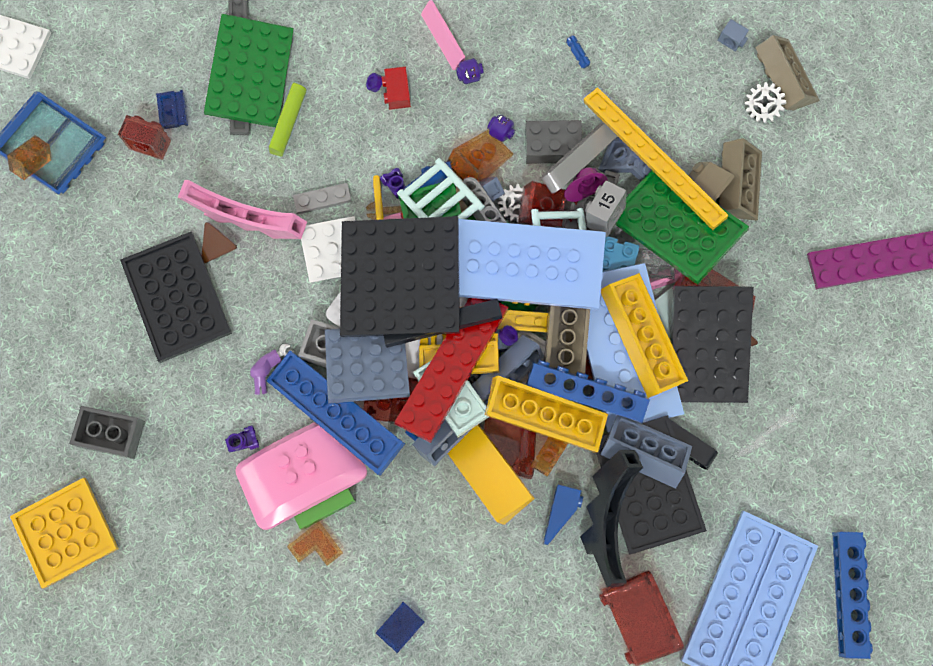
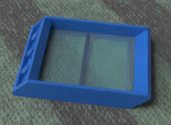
[0,91,106,195]

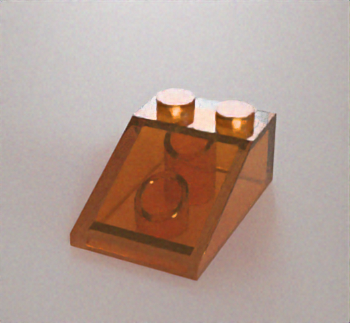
[447,129,513,182]

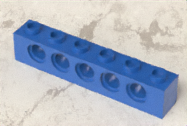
[526,360,650,423]
[832,532,873,659]

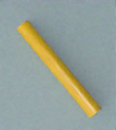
[373,175,384,220]

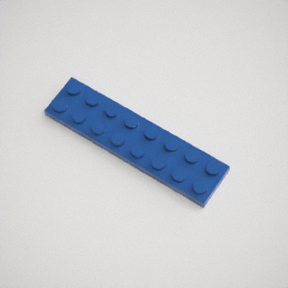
[266,350,405,476]

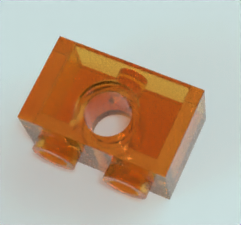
[7,135,52,180]
[531,437,568,477]

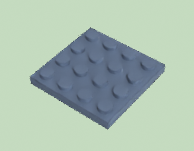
[325,329,410,403]

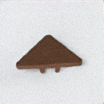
[202,222,237,263]

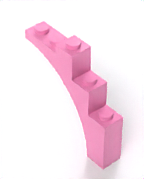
[178,180,307,239]

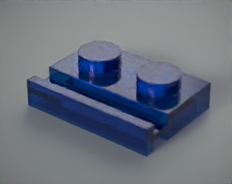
[156,90,188,130]
[376,601,425,653]

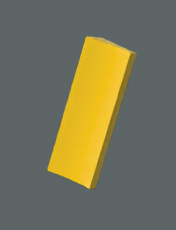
[601,273,688,398]
[484,376,608,453]
[447,424,535,525]

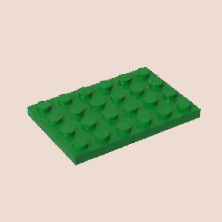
[204,14,294,128]
[615,171,749,285]

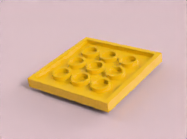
[10,478,119,589]

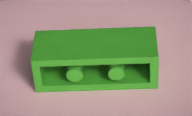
[294,488,356,530]

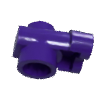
[380,168,406,199]
[225,425,260,453]

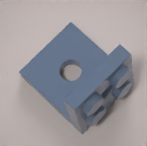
[599,137,652,182]

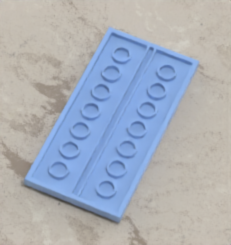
[459,219,606,310]
[587,263,684,432]
[680,511,818,666]

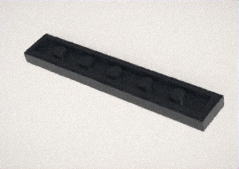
[384,299,503,348]

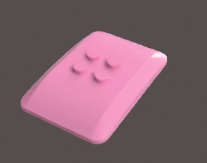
[235,422,367,530]

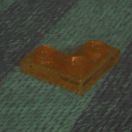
[287,521,344,566]

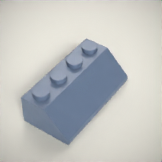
[601,415,692,488]

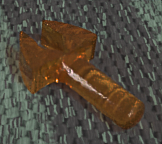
[366,201,402,220]

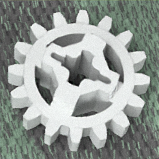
[745,82,786,123]
[498,184,538,224]

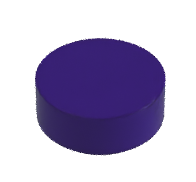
[366,73,382,92]
[499,325,518,346]

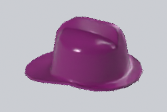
[564,167,608,202]

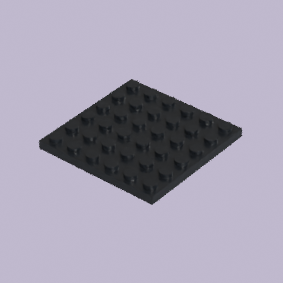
[340,216,460,337]

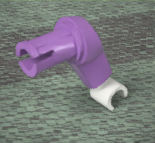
[250,344,294,395]

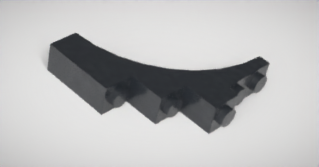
[580,450,643,588]

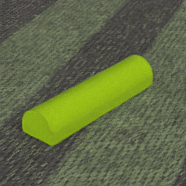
[269,82,307,157]

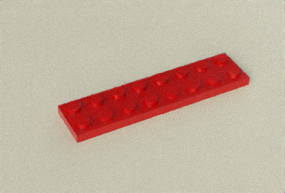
[395,298,508,443]

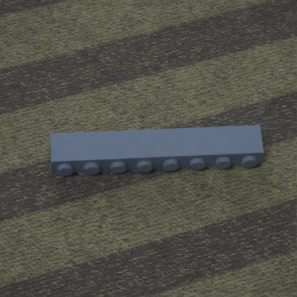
[412,335,544,467]

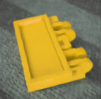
[419,333,499,374]

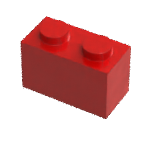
[381,66,411,110]

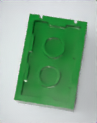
[398,183,462,219]

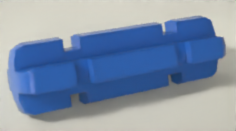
[566,35,590,69]

